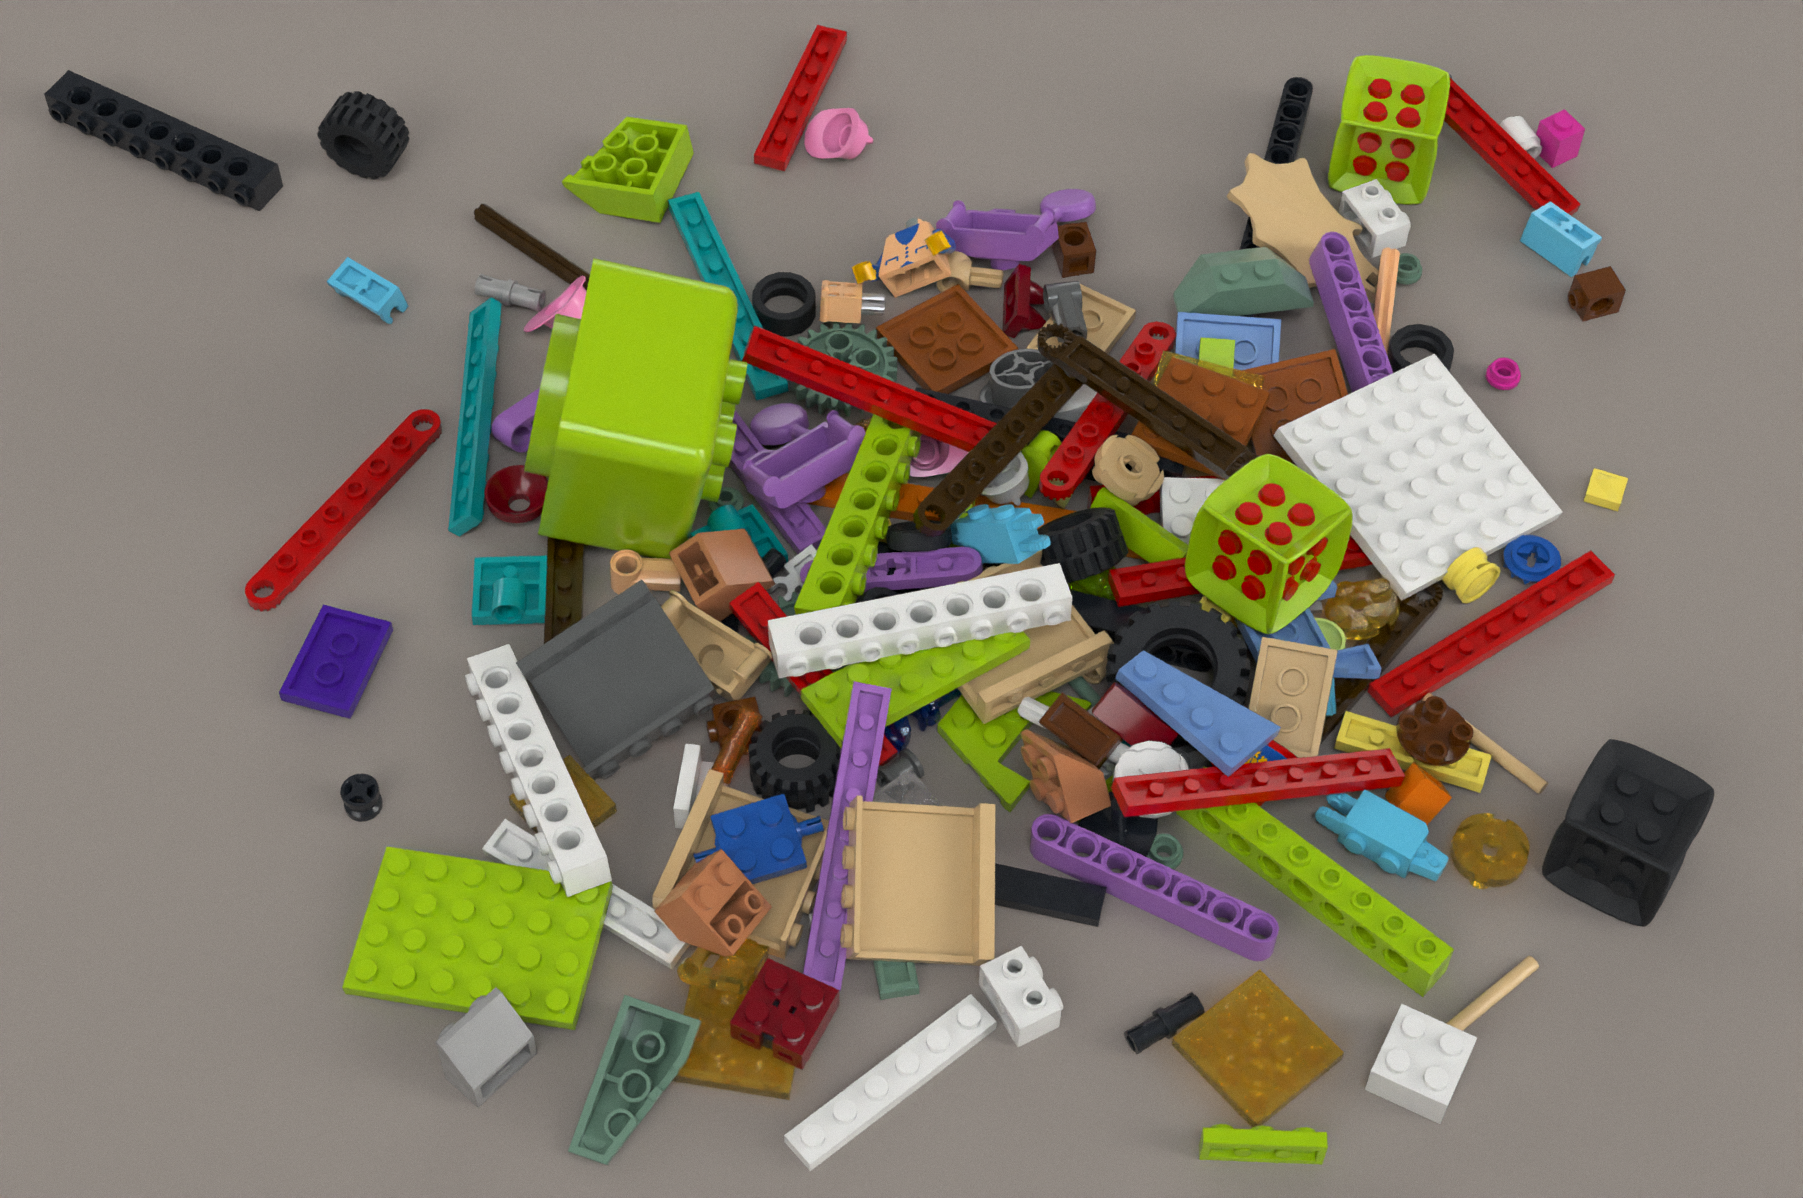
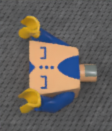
[852,218,956,298]

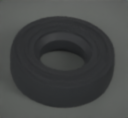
[886,520,952,552]

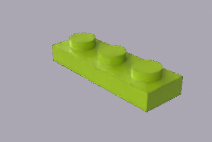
[1199,1124,1328,1165]

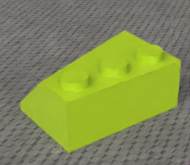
[562,117,694,223]

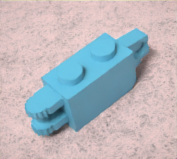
[951,504,1051,564]
[1315,789,1449,882]

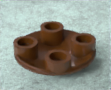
[1396,696,1474,766]

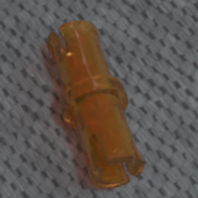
[711,705,763,784]

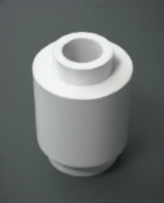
[1500,116,1542,159]

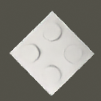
[1365,1004,1477,1124]

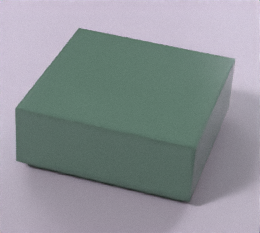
[873,961,919,1000]

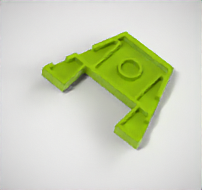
[937,691,1092,813]

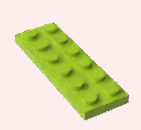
[801,631,1030,748]

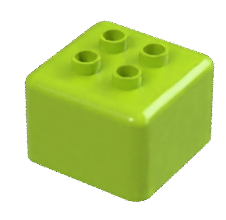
[524,258,747,559]

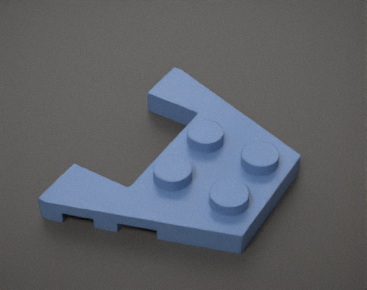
[1235,580,1382,679]

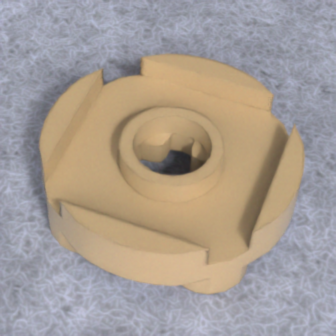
[1092,434,1164,506]

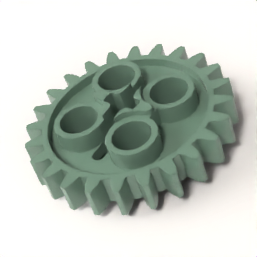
[789,322,897,417]

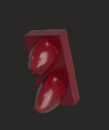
[1002,264,1046,338]

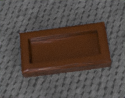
[1038,692,1122,769]

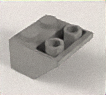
[435,987,537,1108]

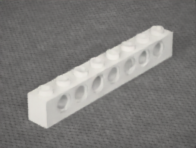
[768,563,1072,678]
[465,644,612,897]

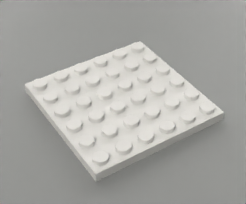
[1274,354,1563,601]

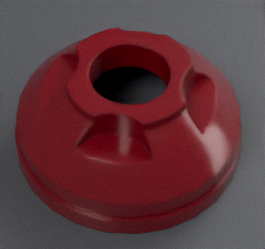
[485,465,548,523]

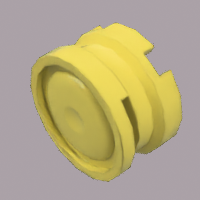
[1442,547,1501,604]

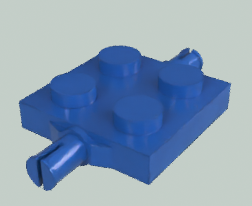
[693,794,824,884]

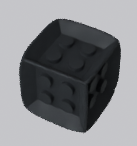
[1542,739,1715,927]

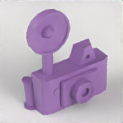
[936,189,1096,270]
[742,403,865,508]

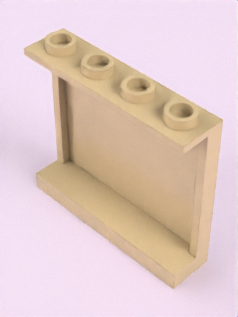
[955,550,1113,724]
[652,769,829,959]
[840,795,995,966]

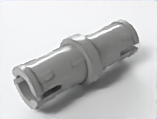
[475,274,546,312]

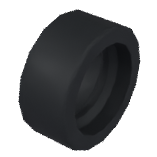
[752,272,816,336]
[1387,324,1454,373]

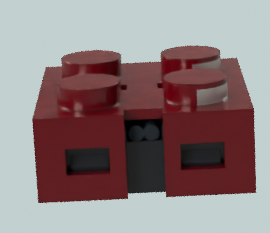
[730,958,839,1070]

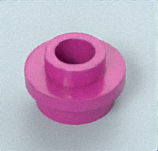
[1486,358,1521,390]

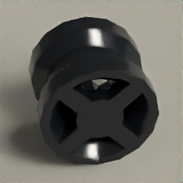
[340,773,383,822]

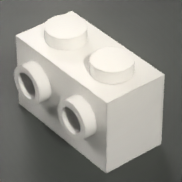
[1338,179,1411,258]
[979,946,1063,1047]

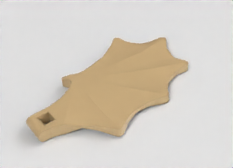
[1227,153,1379,304]

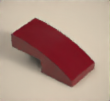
[1092,682,1178,746]

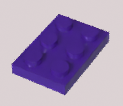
[279,604,393,719]

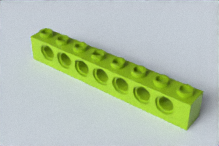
[794,414,922,615]
[1176,766,1454,997]

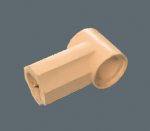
[610,549,681,595]

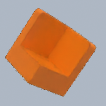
[1385,762,1452,825]

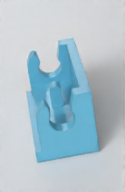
[1520,202,1602,277]
[327,257,409,324]

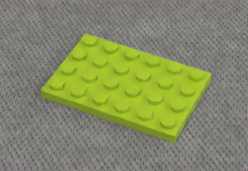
[342,846,613,1030]

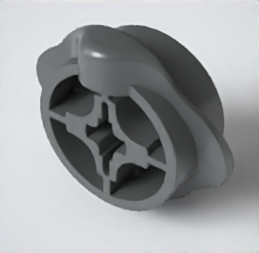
[979,349,1070,408]

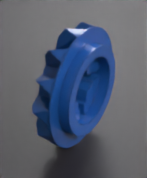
[1503,535,1561,585]

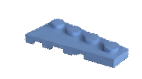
[1115,650,1281,777]

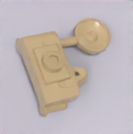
[661,590,773,701]

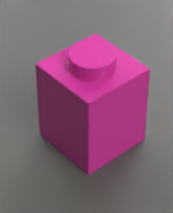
[1536,109,1585,168]

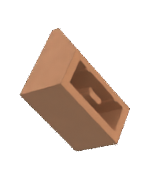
[669,529,776,622]
[1021,729,1111,823]
[654,849,772,958]

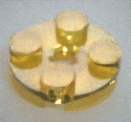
[1324,578,1400,640]
[1450,813,1530,890]

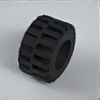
[317,91,410,179]
[1037,507,1128,583]
[749,709,841,813]

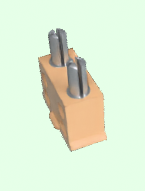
[820,280,885,323]

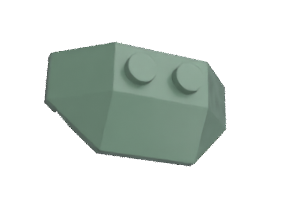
[1173,247,1314,316]

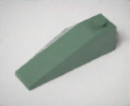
[568,995,701,1165]

